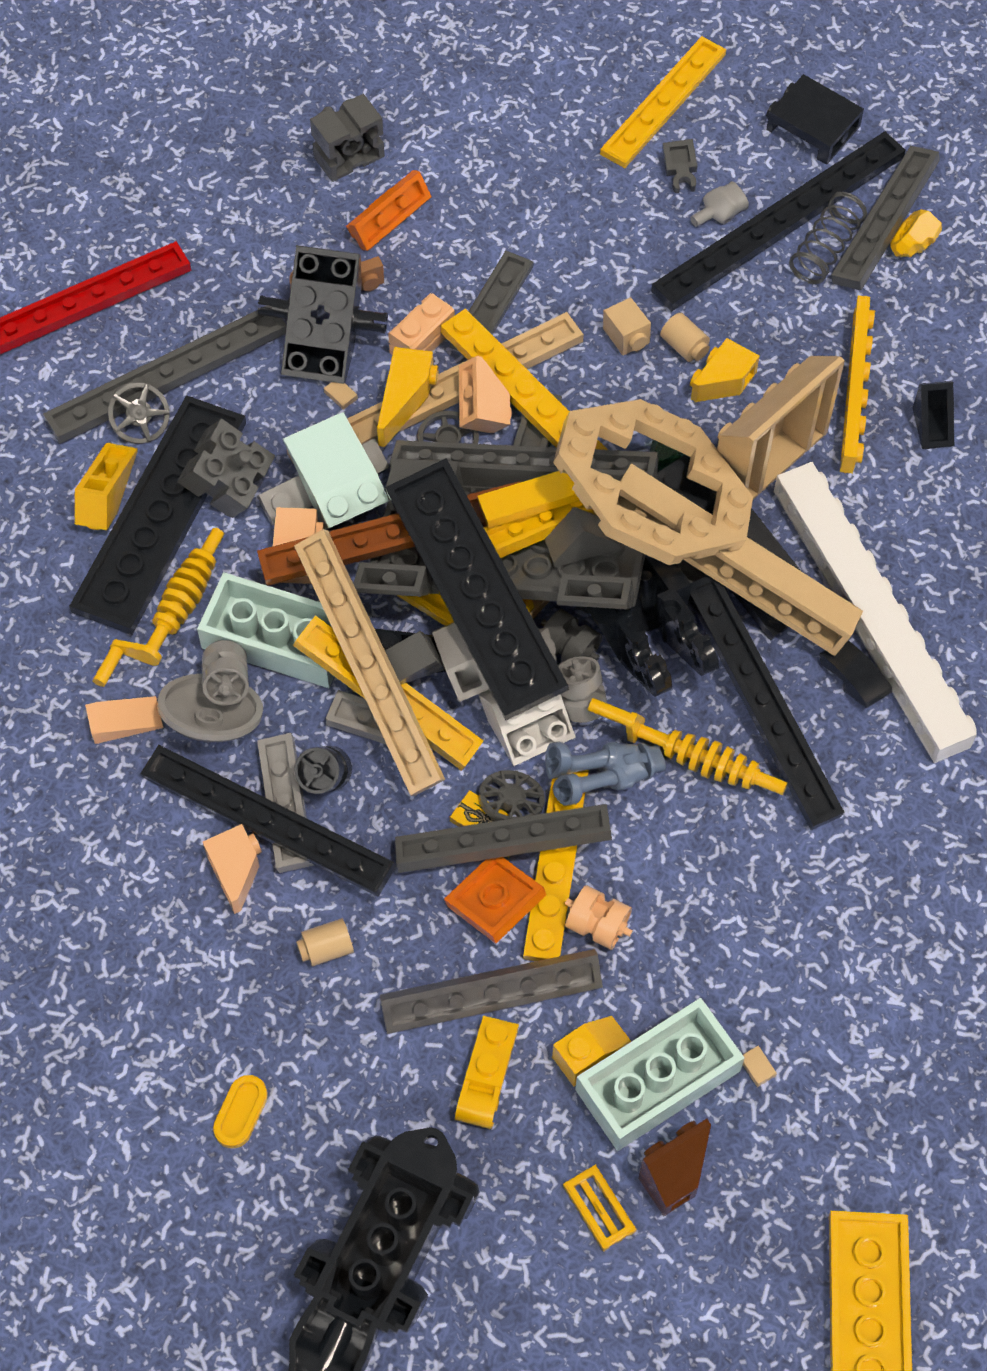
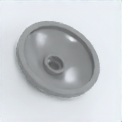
[157,673,263,742]

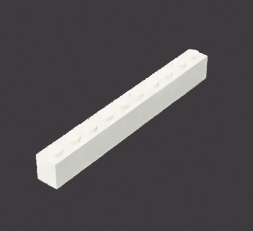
[774,462,977,763]

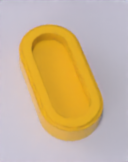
[213,1075,268,1149]

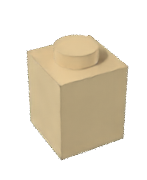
[603,297,651,356]

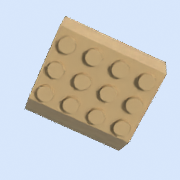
[717,356,845,499]

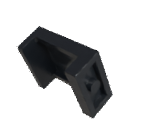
[766,74,864,165]

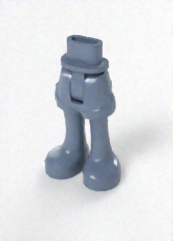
[545,741,666,806]

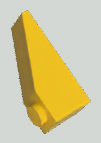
[377,347,439,447]
[75,443,138,530]

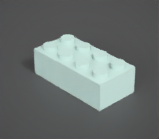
[197,572,334,688]
[575,998,745,1151]

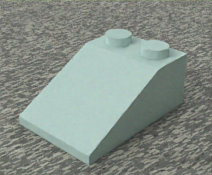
[283,412,389,530]

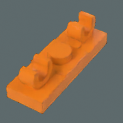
[346,170,432,251]

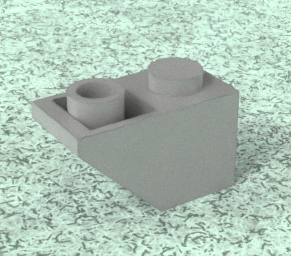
[432,623,489,702]

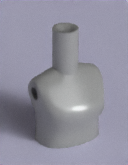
[690,181,749,227]

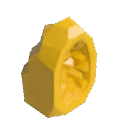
[890,209,942,257]

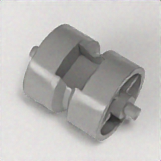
[202,640,249,705]
[558,656,607,723]

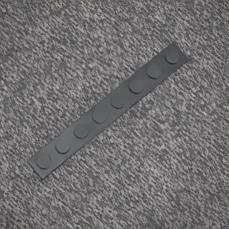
[43,305,287,444]

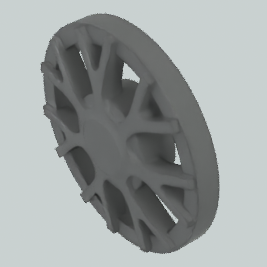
[479,770,545,821]

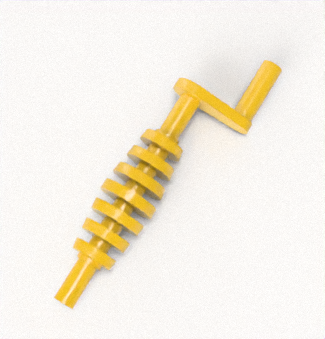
[92,528,224,687]
[588,698,788,795]

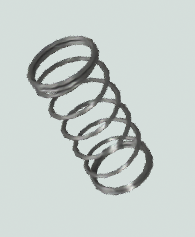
[789,192,867,284]

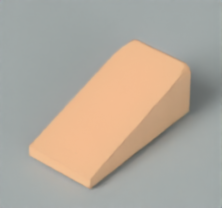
[85,696,163,744]

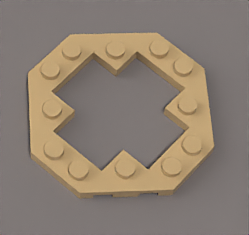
[553,399,753,565]

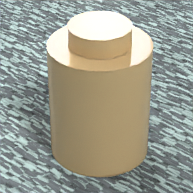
[660,313,710,362]
[296,918,354,967]

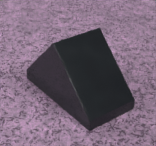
[912,381,955,449]

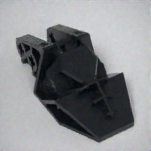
[575,555,719,697]

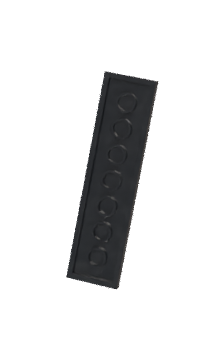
[69,395,246,635]
[385,458,569,721]

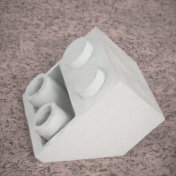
[478,690,576,766]

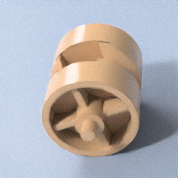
[565,885,633,950]

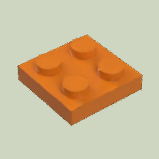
[444,857,547,944]

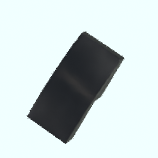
[820,640,892,708]

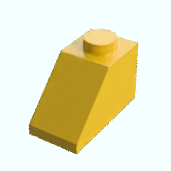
[552,1016,632,1087]

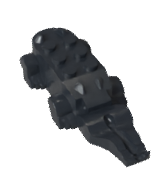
[288,1127,480,1371]

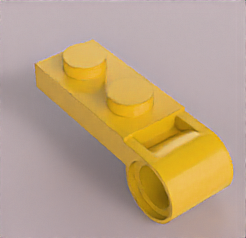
[455,1016,519,1130]

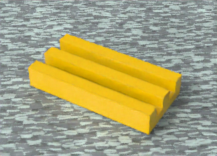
[563,1164,637,1252]

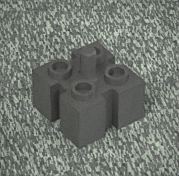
[310,93,385,182]
[177,418,275,518]

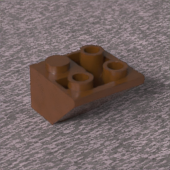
[638,1118,711,1216]

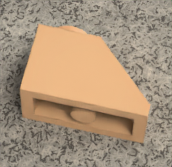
[459,356,512,433]
[202,824,262,914]

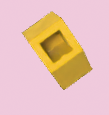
[690,338,760,402]

